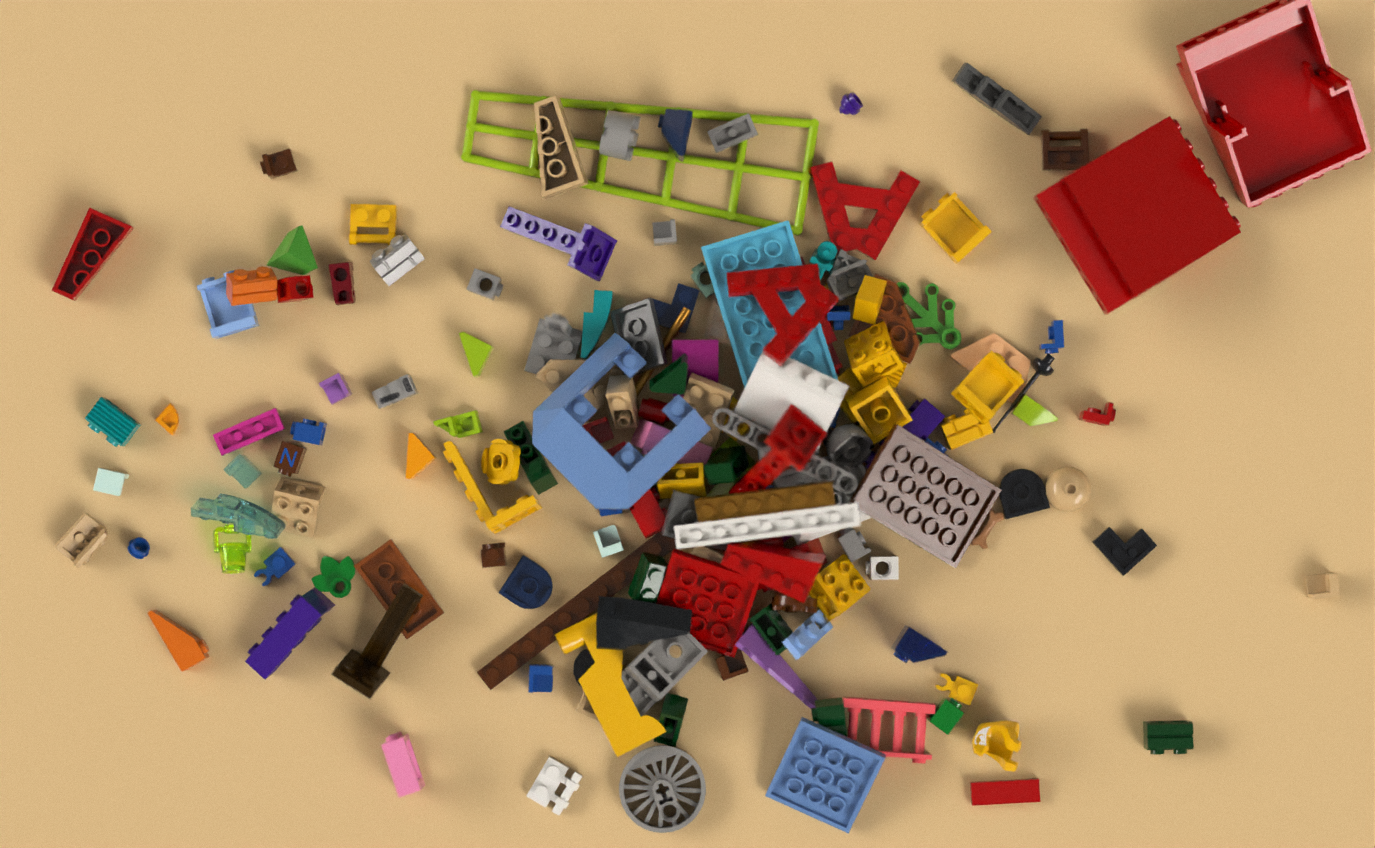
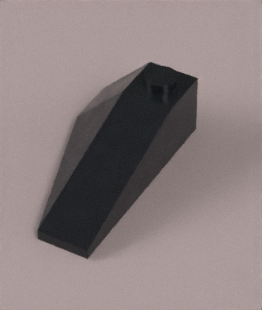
[596,596,692,650]

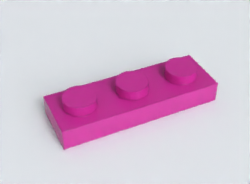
[213,408,285,456]

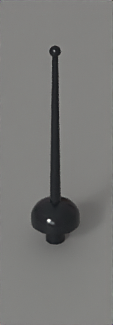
[992,354,1055,433]

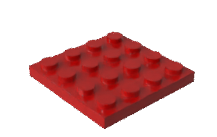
[656,549,759,658]

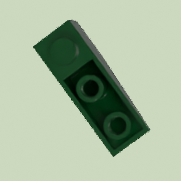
[504,421,558,495]

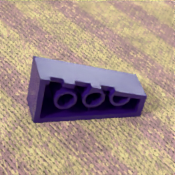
[864,398,945,470]
[245,587,335,679]

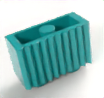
[85,397,141,447]

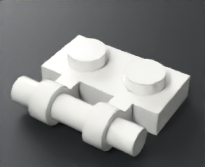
[527,756,582,816]

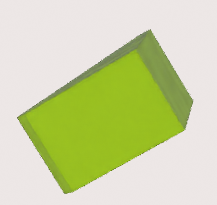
[459,332,494,377]

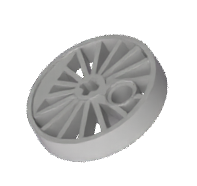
[619,745,706,833]

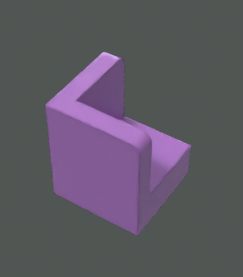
[319,373,352,405]

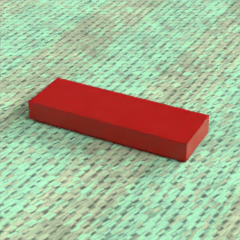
[970,778,1040,806]

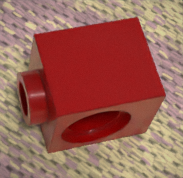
[276,275,314,303]

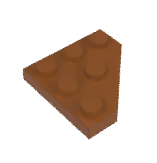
[848,274,920,364]

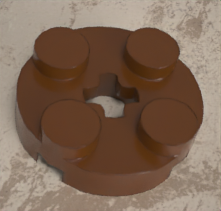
[772,596,818,614]

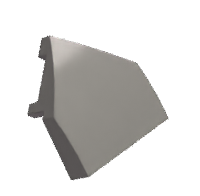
[826,249,873,302]

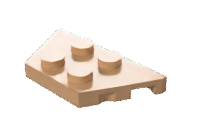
[950,333,1031,407]

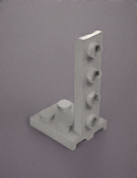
[524,313,583,374]

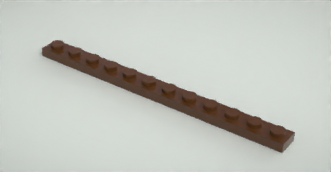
[477,531,676,690]

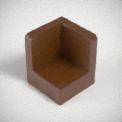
[715,649,749,681]

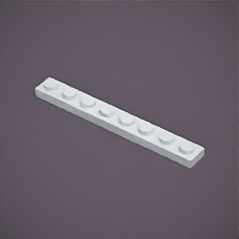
[674,503,861,549]

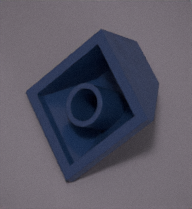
[658,109,693,162]

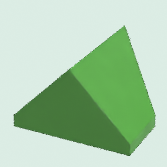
[267,225,318,275]

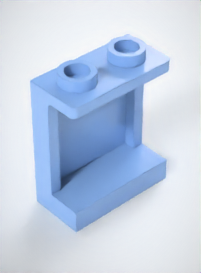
[197,270,259,339]

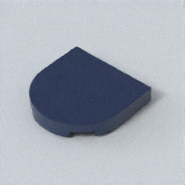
[498,555,553,609]

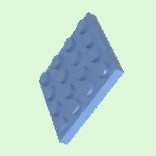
[765,717,886,833]

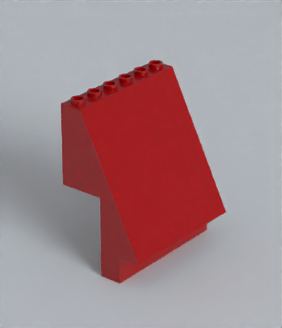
[1176,0,1372,208]
[1033,116,1241,315]

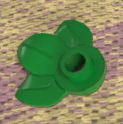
[312,556,355,598]

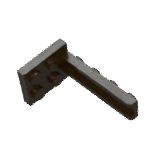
[331,583,424,699]

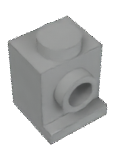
[837,527,871,562]

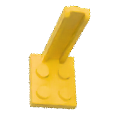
[443,441,542,534]

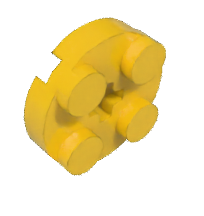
[481,439,521,485]

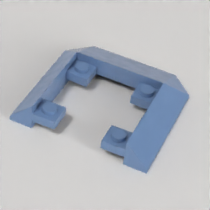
[532,333,711,509]

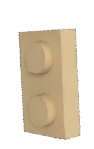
[55,512,108,568]

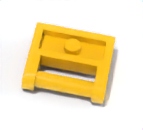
[349,204,397,246]

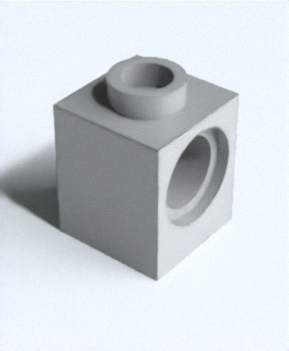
[467,268,504,301]

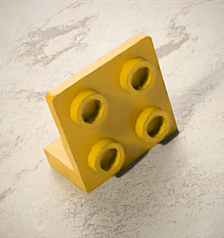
[844,321,904,387]
[809,554,871,621]

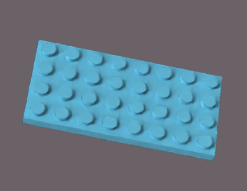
[701,220,838,389]

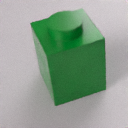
[928,698,964,735]

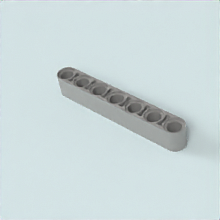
[713,408,857,494]

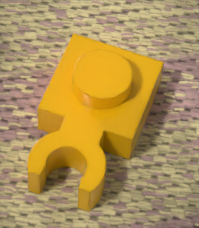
[935,673,978,706]

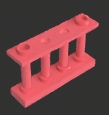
[843,697,936,763]

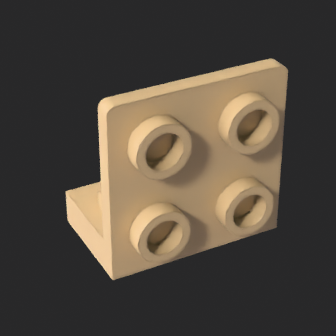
[270,477,326,538]

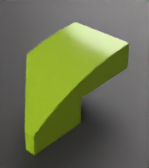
[1012,395,1058,426]
[433,410,483,438]

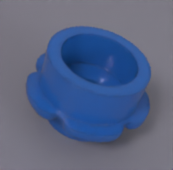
[128,537,150,559]

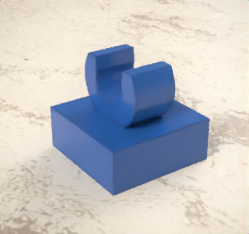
[827,305,850,330]

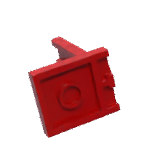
[728,404,827,494]

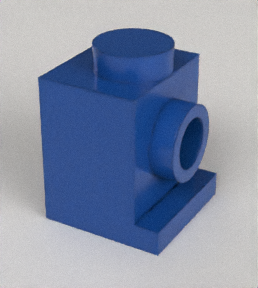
[290,419,327,446]

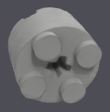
[599,110,641,161]

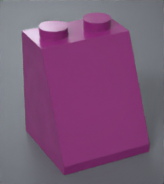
[672,340,718,398]

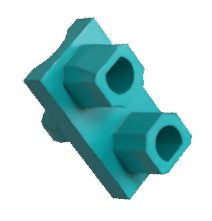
[809,241,837,280]

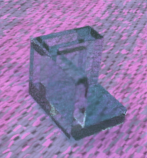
[223,454,262,488]

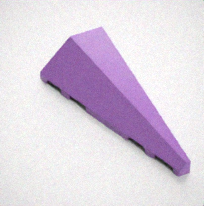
[735,622,818,709]

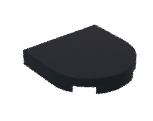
[999,469,1050,519]

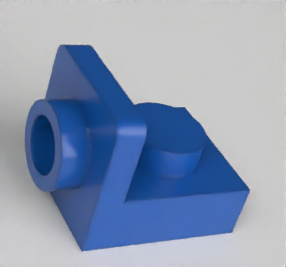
[1039,320,1064,354]

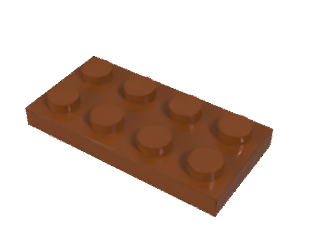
[354,539,445,639]

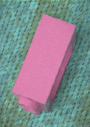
[381,732,425,797]

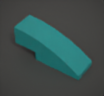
[581,290,613,359]

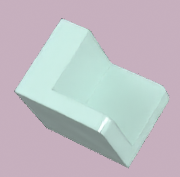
[93,468,129,496]
[593,525,624,558]

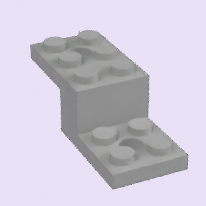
[621,633,708,716]

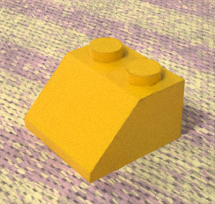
[847,376,913,444]

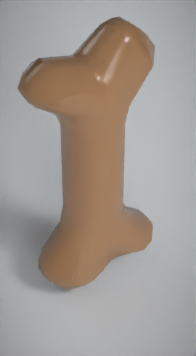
[971,508,1004,549]

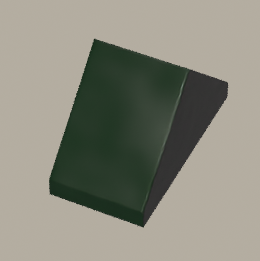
[649,353,688,395]

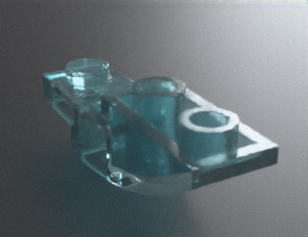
[191,493,285,539]

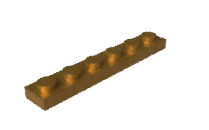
[695,480,836,523]

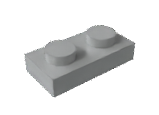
[707,113,758,153]

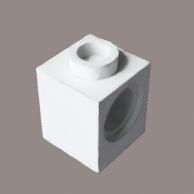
[865,556,899,580]

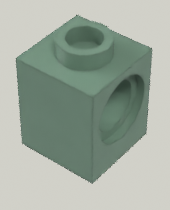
[690,262,715,299]

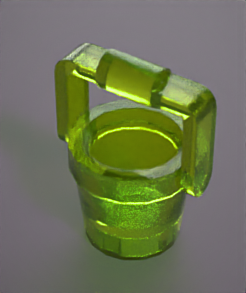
[213,525,252,574]

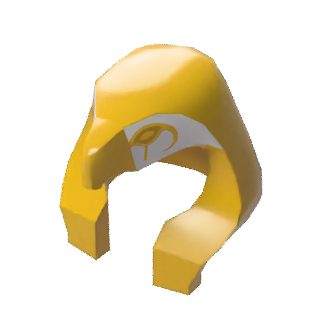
[972,720,1021,772]

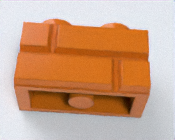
[226,266,277,306]

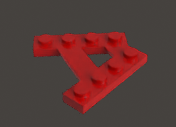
[810,161,920,261]
[726,264,839,366]

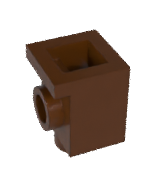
[481,542,507,568]

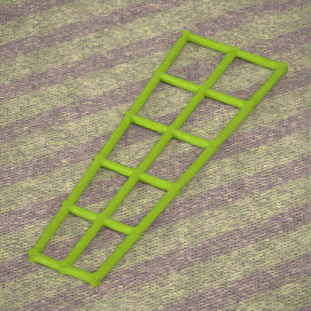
[461,90,819,236]

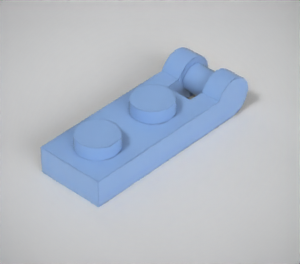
[782,609,834,660]

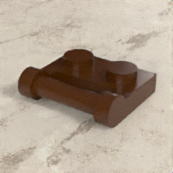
[1041,129,1089,171]

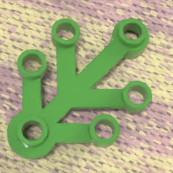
[897,282,961,349]

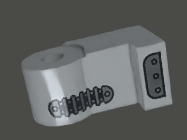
[372,374,418,409]

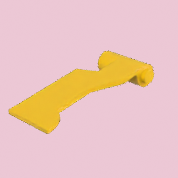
[554,613,666,757]

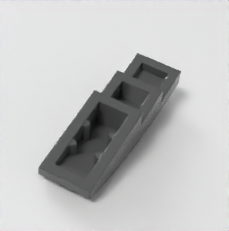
[952,63,1042,135]

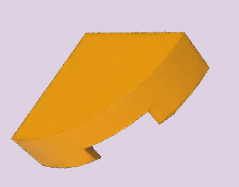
[155,403,179,435]

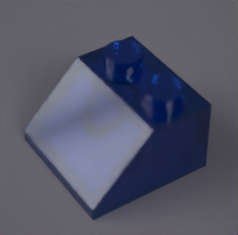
[891,625,948,663]

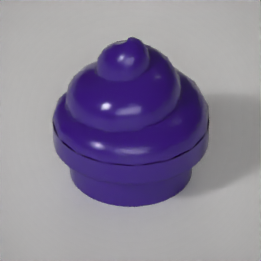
[839,92,863,115]

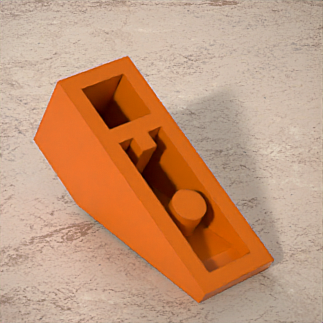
[148,610,210,672]

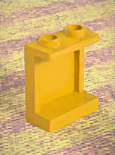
[920,192,992,264]
[950,351,1024,424]

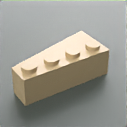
[534,95,589,199]

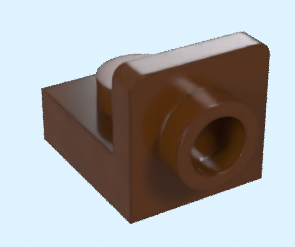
[260,149,297,179]

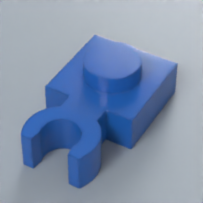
[254,547,296,586]

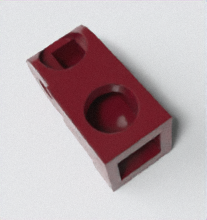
[328,262,356,305]

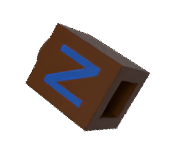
[273,441,307,477]

